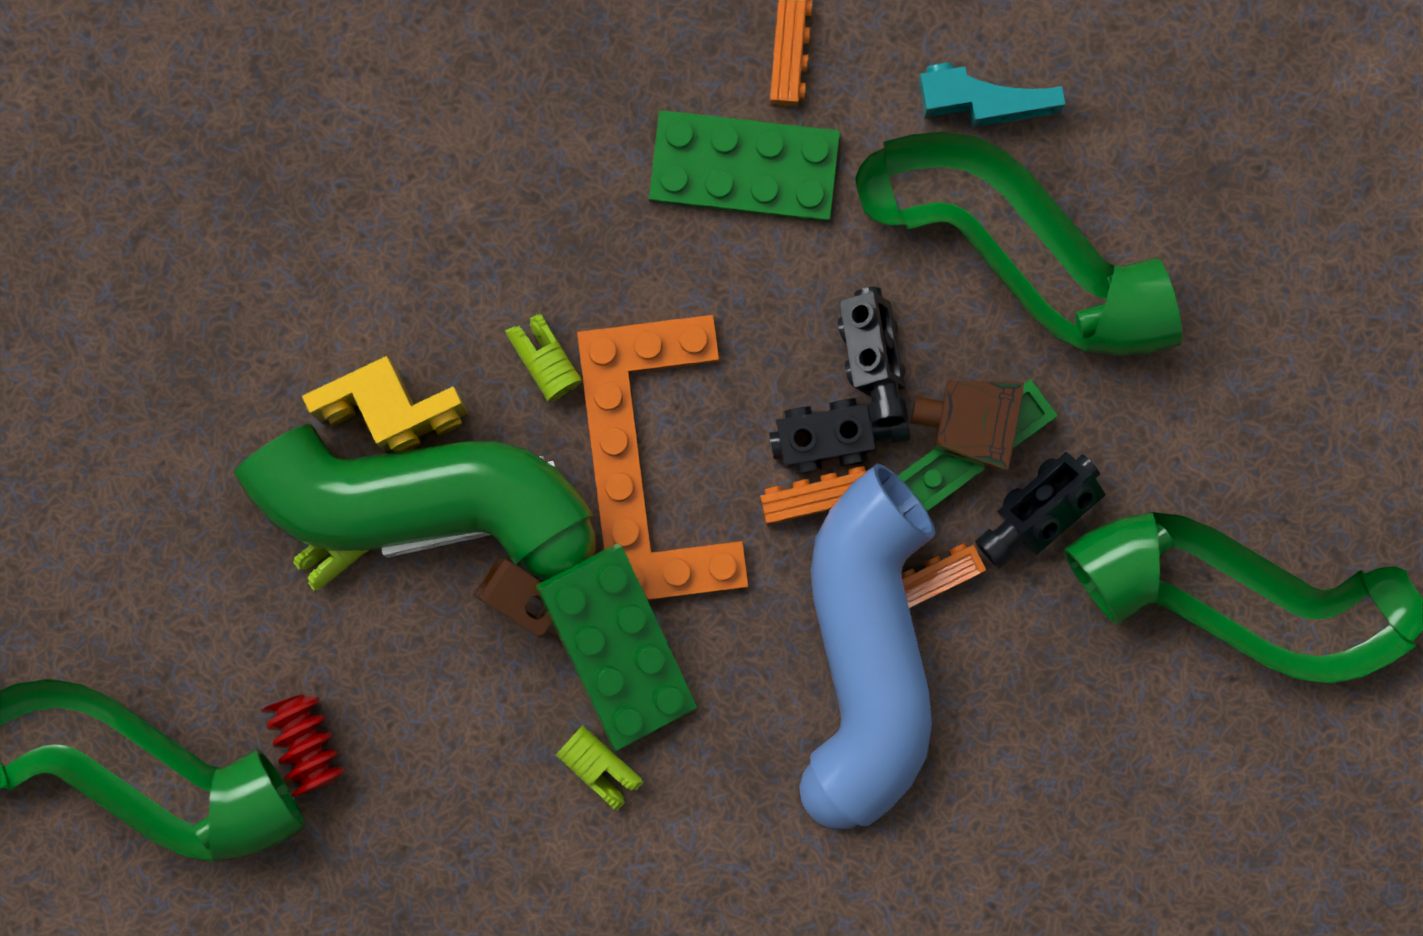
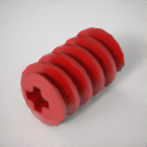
[260,694,345,798]

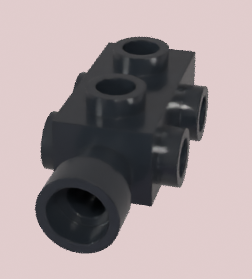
[838,287,908,428]
[769,398,910,475]
[975,452,1106,569]

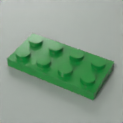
[649,110,840,222]
[535,543,697,751]

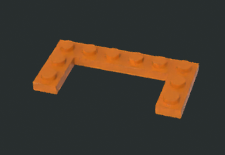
[577,315,748,600]

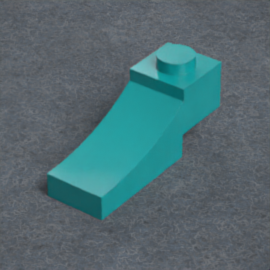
[918,63,1065,128]

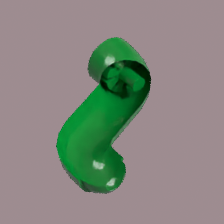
[855,131,1182,356]
[234,424,595,581]
[1064,512,1423,683]
[0,679,306,862]

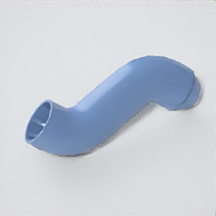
[799,464,936,829]

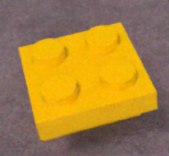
[302,356,469,453]

